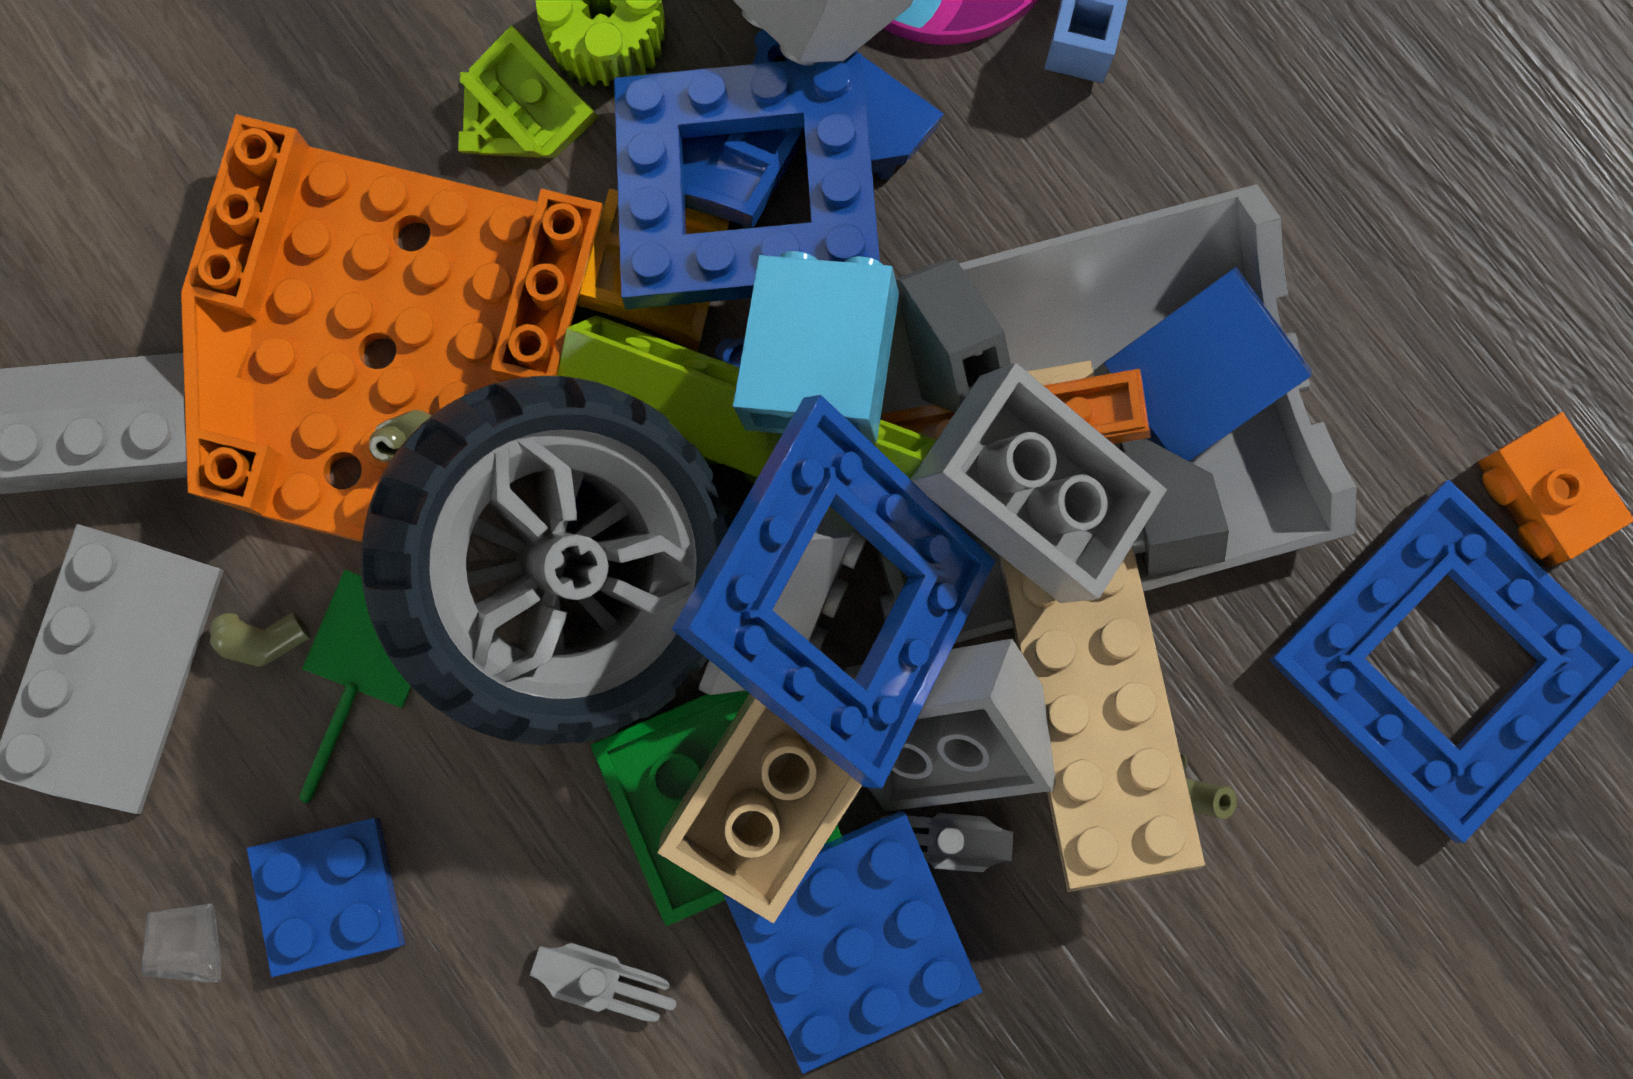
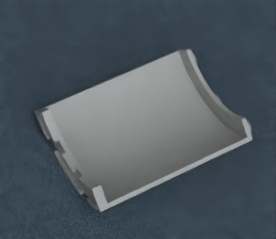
[874,184,1357,643]

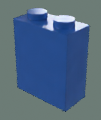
[1104,267,1312,461]

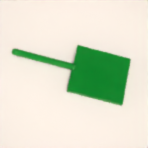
[299,569,412,803]

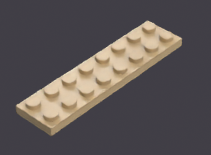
[998,360,1205,892]

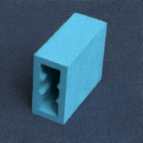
[733,251,899,443]

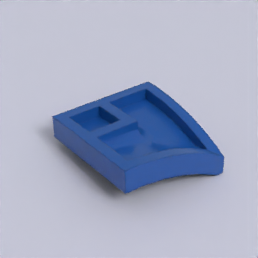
[682,127,805,228]

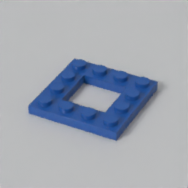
[614,53,880,310]
[672,394,996,789]
[1268,479,1633,843]

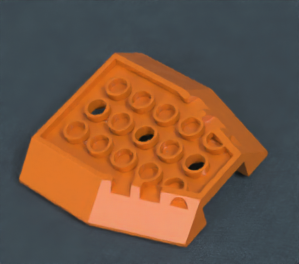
[181,114,603,542]

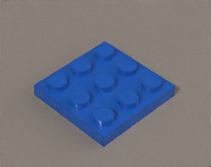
[723,809,983,1074]

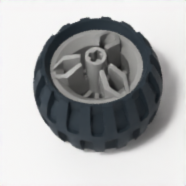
[361,376,732,745]

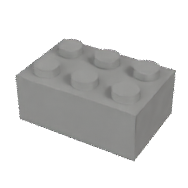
[910,363,1167,603]

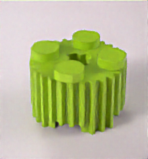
[535,0,666,86]

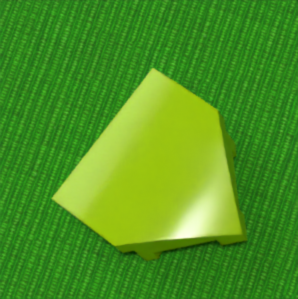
[458,25,600,158]

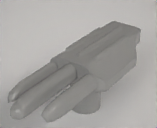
[879,813,1014,872]
[530,943,676,1022]

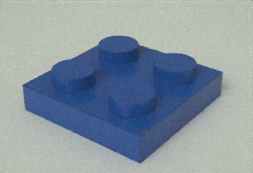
[247,818,405,977]

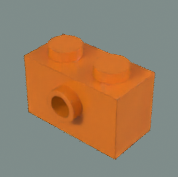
[1477,412,1633,568]

